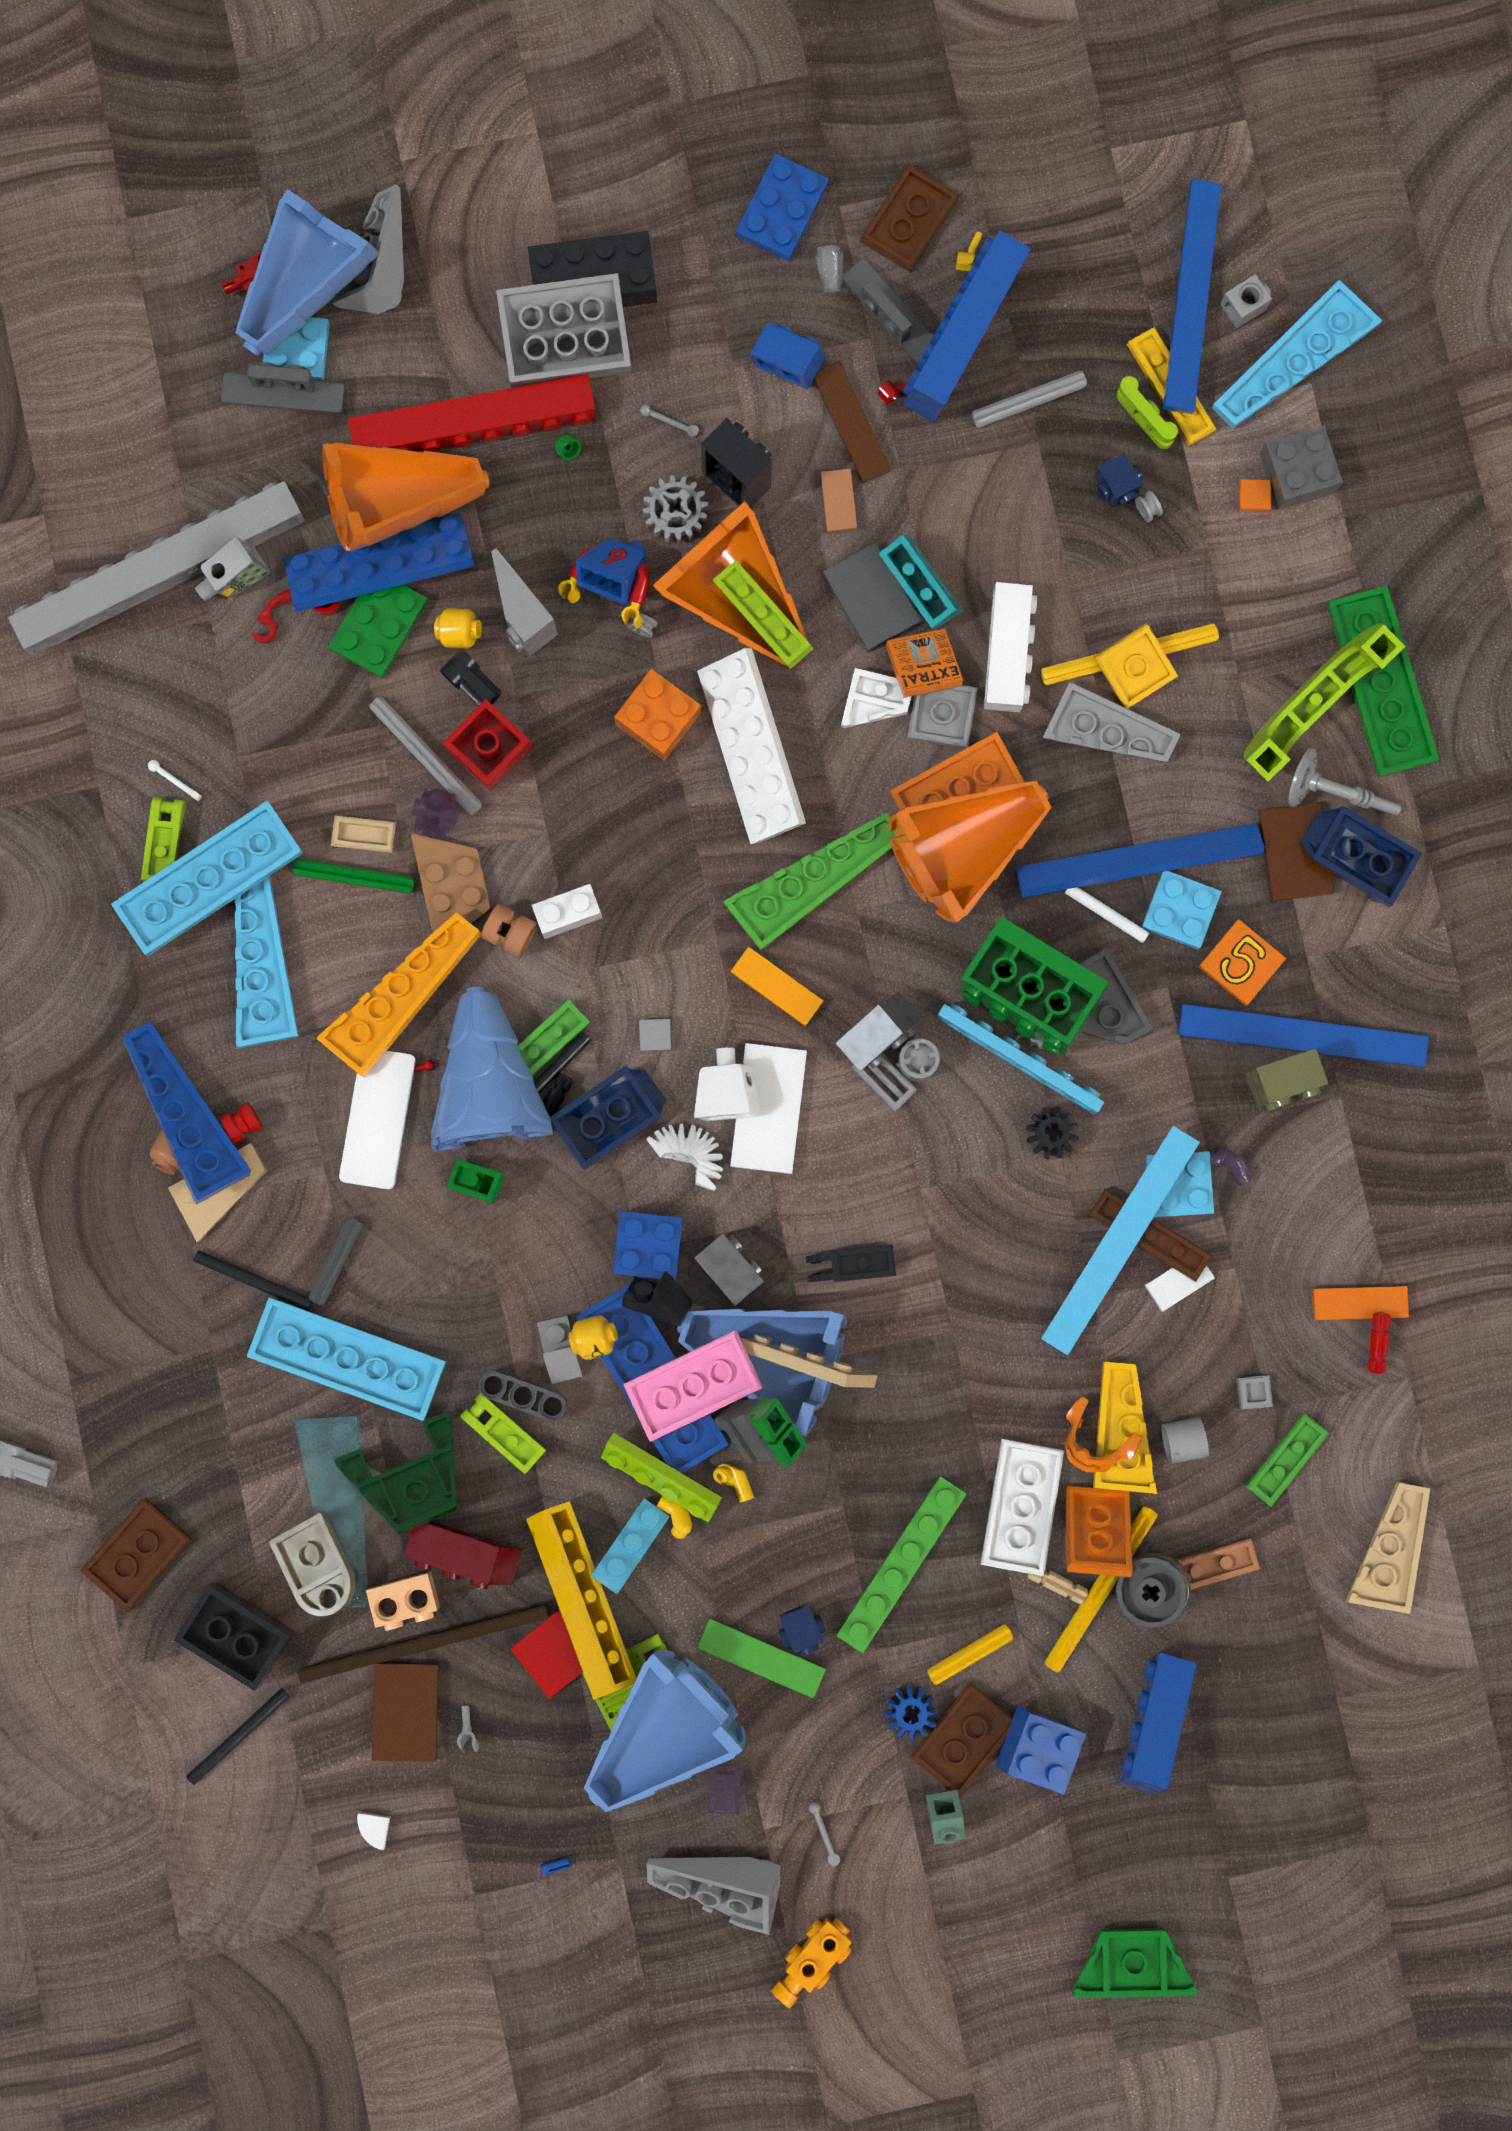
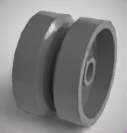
[1116,1551,1191,1628]

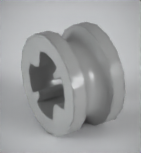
[1135,491,1163,522]
[627,613,658,638]

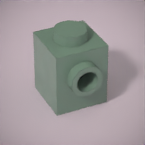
[926,1790,966,1845]

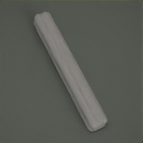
[972,371,1087,428]

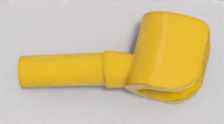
[956,232,983,271]

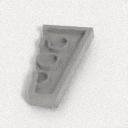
[1043,682,1181,763]

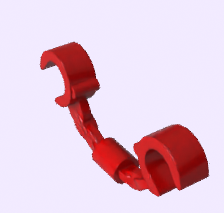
[251,588,340,644]

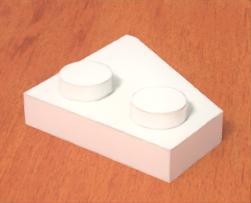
[841,668,911,728]

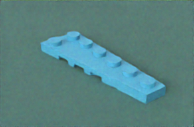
[1212,280,1382,429]
[235,876,299,1049]

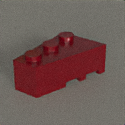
[404,1521,523,1589]

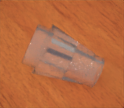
[814,245,844,293]

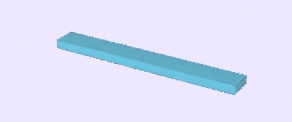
[1041,1126,1200,1355]

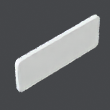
[339,1051,416,1189]

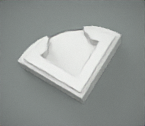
[357,1811,391,1850]

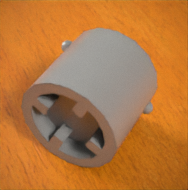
[895,1038,940,1082]
[1161,1417,1209,1464]

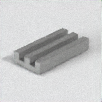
[852,1058,917,1112]

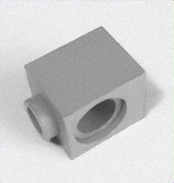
[1220,274,1272,329]

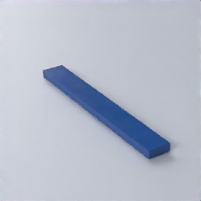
[1162,179,1221,414]
[1015,823,1265,897]
[1178,1004,1429,1068]

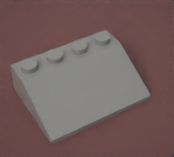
[496,273,632,388]

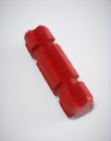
[1368,1312,1391,1374]

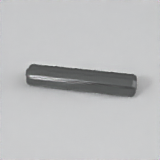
[309,1217,363,1305]

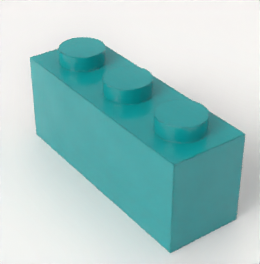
[879,535,963,628]

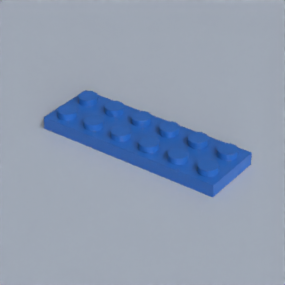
[284,513,475,612]
[576,1283,729,1473]

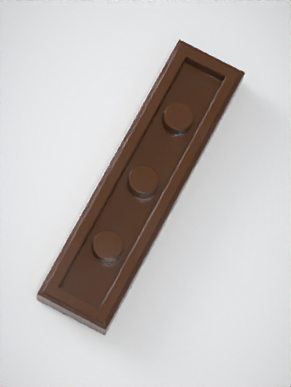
[814,361,890,483]
[1088,1189,1213,1282]

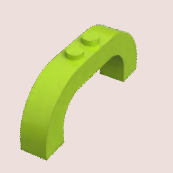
[1243,624,1406,782]

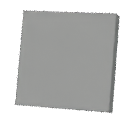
[907,685,978,749]

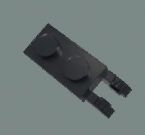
[806,1245,896,1283]

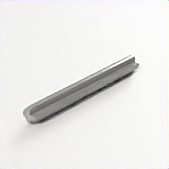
[369,696,482,815]

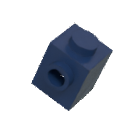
[1094,453,1143,507]
[778,1603,826,1656]

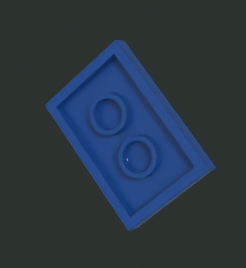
[736,153,829,262]

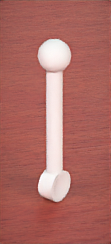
[148,760,202,802]

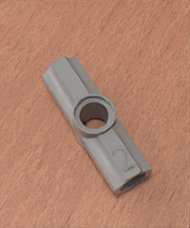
[0,1440,58,1487]

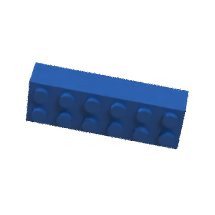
[903,230,1031,422]

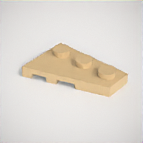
[168,1143,267,1243]

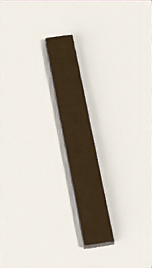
[298,1603,550,1684]

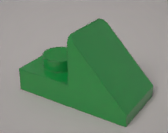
[446,1158,504,1204]

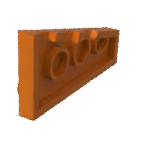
[889,732,1024,811]

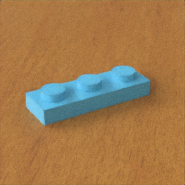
[591,1498,670,1594]

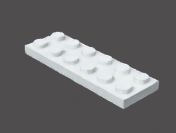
[697,648,806,844]

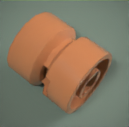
[481,903,538,958]

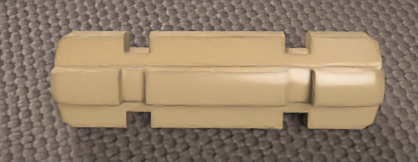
[1028,1568,1088,1604]

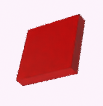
[510,1609,583,1699]

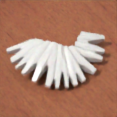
[646,1124,723,1191]

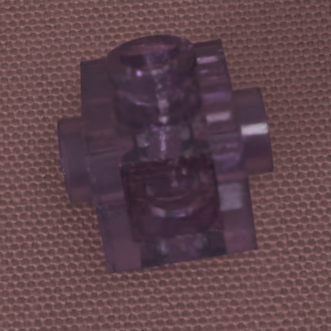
[412,787,459,839]

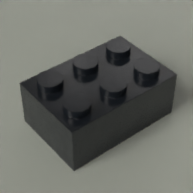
[701,418,772,509]
[174,1582,295,1691]

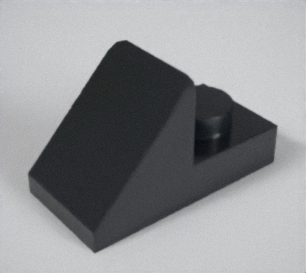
[622,1271,693,1327]

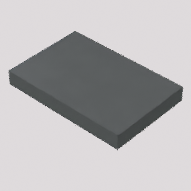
[823,543,921,652]

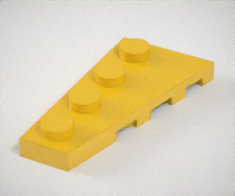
[1093,1362,1157,1494]

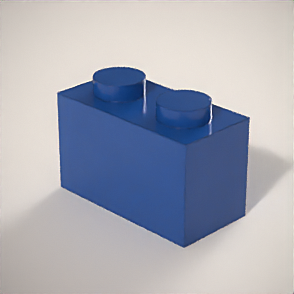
[750,322,825,390]

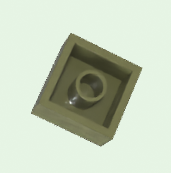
[1245,1048,1328,1111]

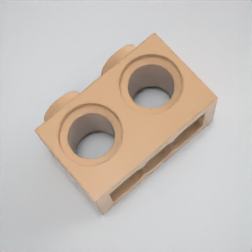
[366,1571,440,1631]

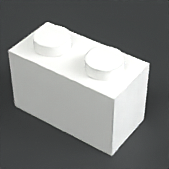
[532,884,602,939]

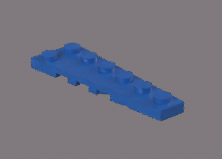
[123,1022,251,1205]

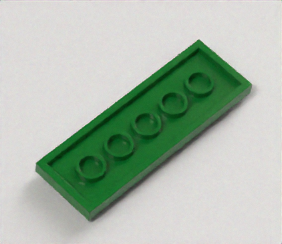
[1326,586,1439,778]

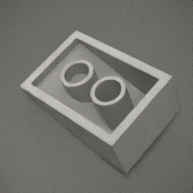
[491,548,558,657]

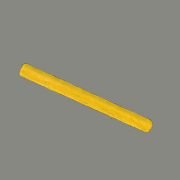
[1041,624,1219,686]
[1045,1506,1158,1672]

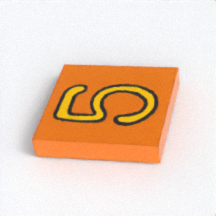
[1198,919,1286,1006]

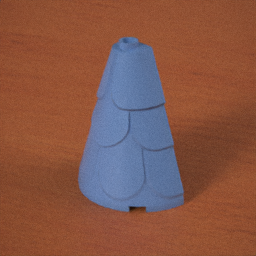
[235,189,379,356]
[431,987,553,1152]
[677,1308,847,1436]
[584,1650,746,1812]

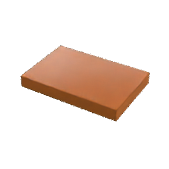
[1065,1486,1133,1577]

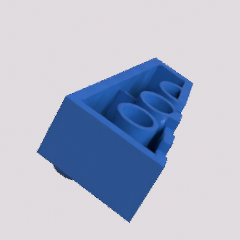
[1118,1652,1197,1794]

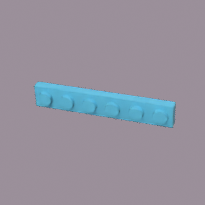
[936,1004,1104,1115]

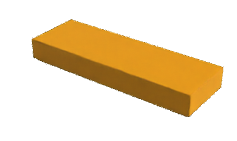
[730,947,824,1027]

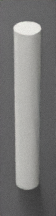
[1065,887,1149,943]

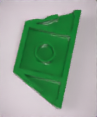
[1072,1928,1197,1998]

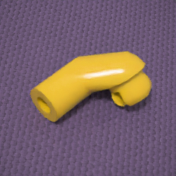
[713,1464,754,1503]
[656,1496,692,1539]

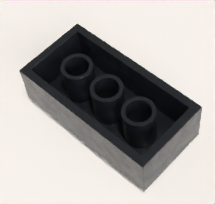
[528,231,657,307]

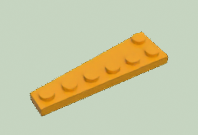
[316,912,482,1078]

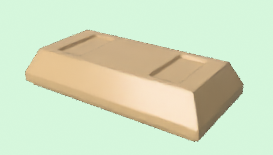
[331,816,396,853]

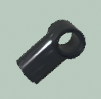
[439,648,502,706]

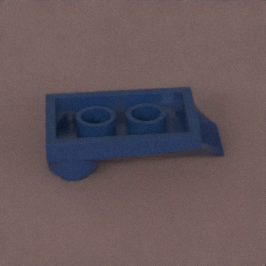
[1300,806,1422,907]
[550,1066,666,1170]

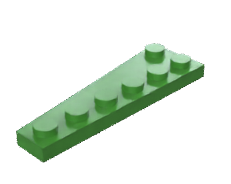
[723,812,894,951]

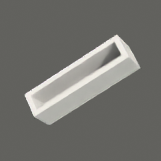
[984,582,1037,712]

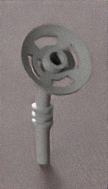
[1288,748,1401,815]

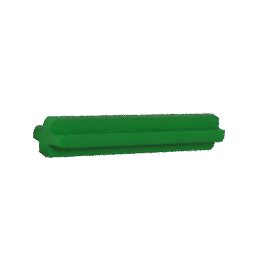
[292,858,415,894]

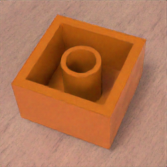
[614,669,701,761]

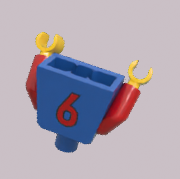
[558,539,650,629]

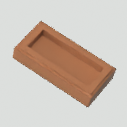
[820,469,857,534]

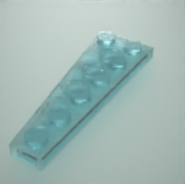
[294,1416,368,1608]

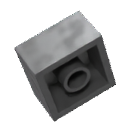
[1259,426,1343,510]

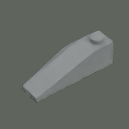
[332,184,404,314]
[646,1857,780,1935]

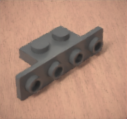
[842,259,936,364]
[221,362,345,414]

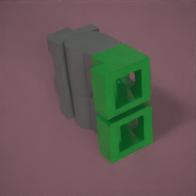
[714,1398,807,1466]

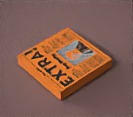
[886,629,963,698]

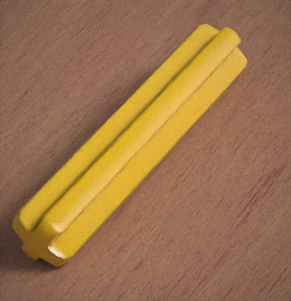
[927,1624,1014,1685]

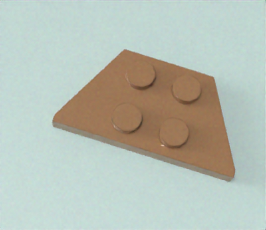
[411,834,491,933]

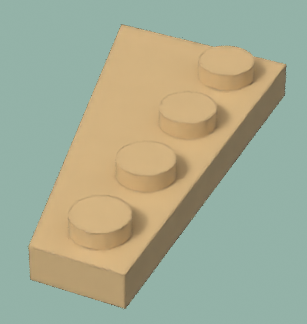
[741,1334,878,1388]
[1346,1482,1431,1614]

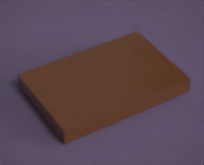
[860,164,959,273]
[1258,802,1334,902]
[80,1497,192,1612]
[372,1663,439,1762]
[910,1681,1013,1798]

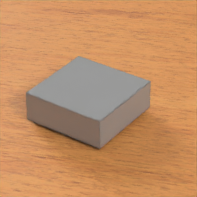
[639,1019,671,1052]
[1237,1375,1273,1410]

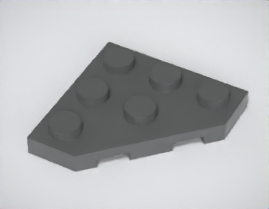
[1026,948,1154,1045]

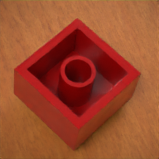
[443,699,533,792]

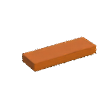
[1312,1286,1409,1320]

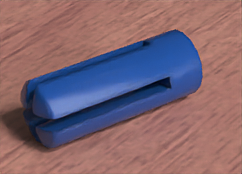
[541,1857,571,1875]

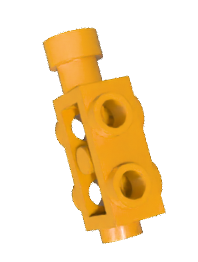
[771,1917,852,2008]

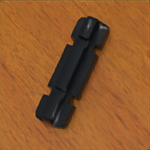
[543,1073,573,1117]

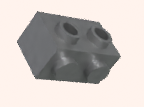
[695,1234,764,1306]

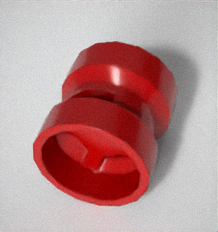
[220,1101,263,1144]

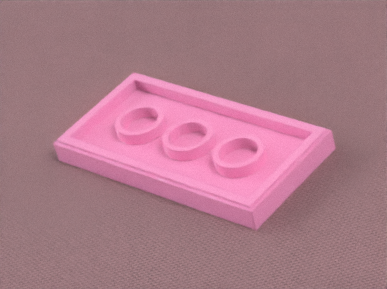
[623,1330,764,1442]

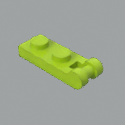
[141,797,186,882]
[460,1392,546,1474]

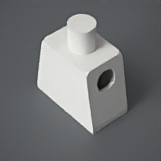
[694,1048,761,1121]

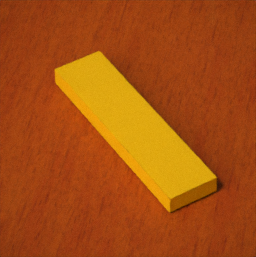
[1127,327,1216,446]

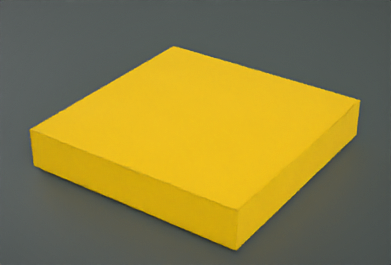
[1094,623,1178,709]

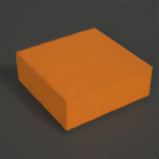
[1239,479,1271,512]

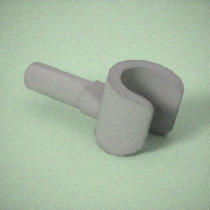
[457,1706,479,1754]

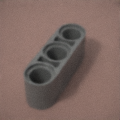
[479,1371,568,1421]

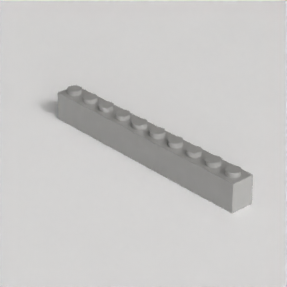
[8,481,305,657]

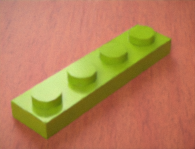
[713,560,813,669]
[601,1433,722,1523]

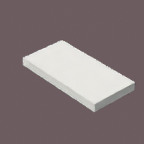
[730,1043,807,1174]
[980,1439,1064,1576]

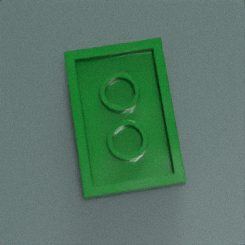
[328,585,428,679]

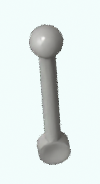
[640,404,699,438]
[808,1802,840,1866]

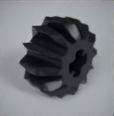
[1026,1107,1079,1160]

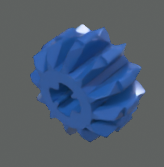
[883,1684,938,1741]

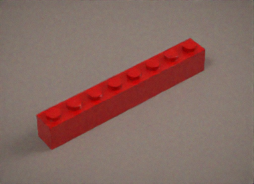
[348,374,596,452]

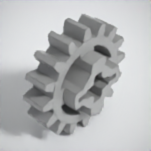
[642,475,709,544]

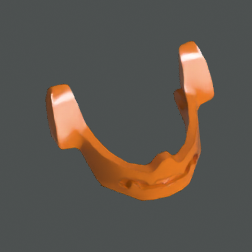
[1065,1396,1142,1473]

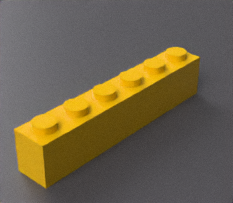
[526,1501,637,1700]

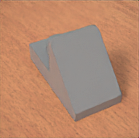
[537,1315,582,1384]

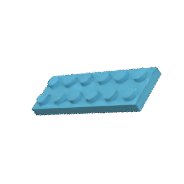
[111,800,303,957]
[247,1297,447,1421]

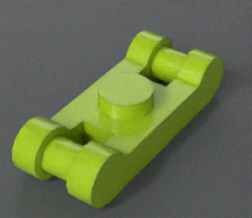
[1116,376,1178,449]

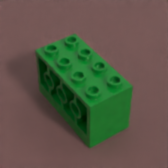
[960,916,1109,1056]

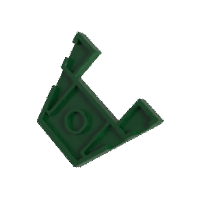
[334,1411,458,1535]

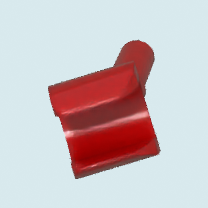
[877,380,908,404]

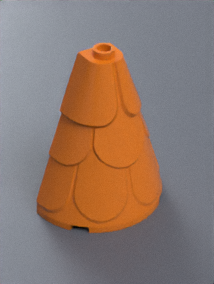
[322,442,489,552]
[653,501,808,666]
[888,781,1051,923]

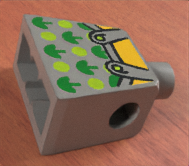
[194,537,271,601]

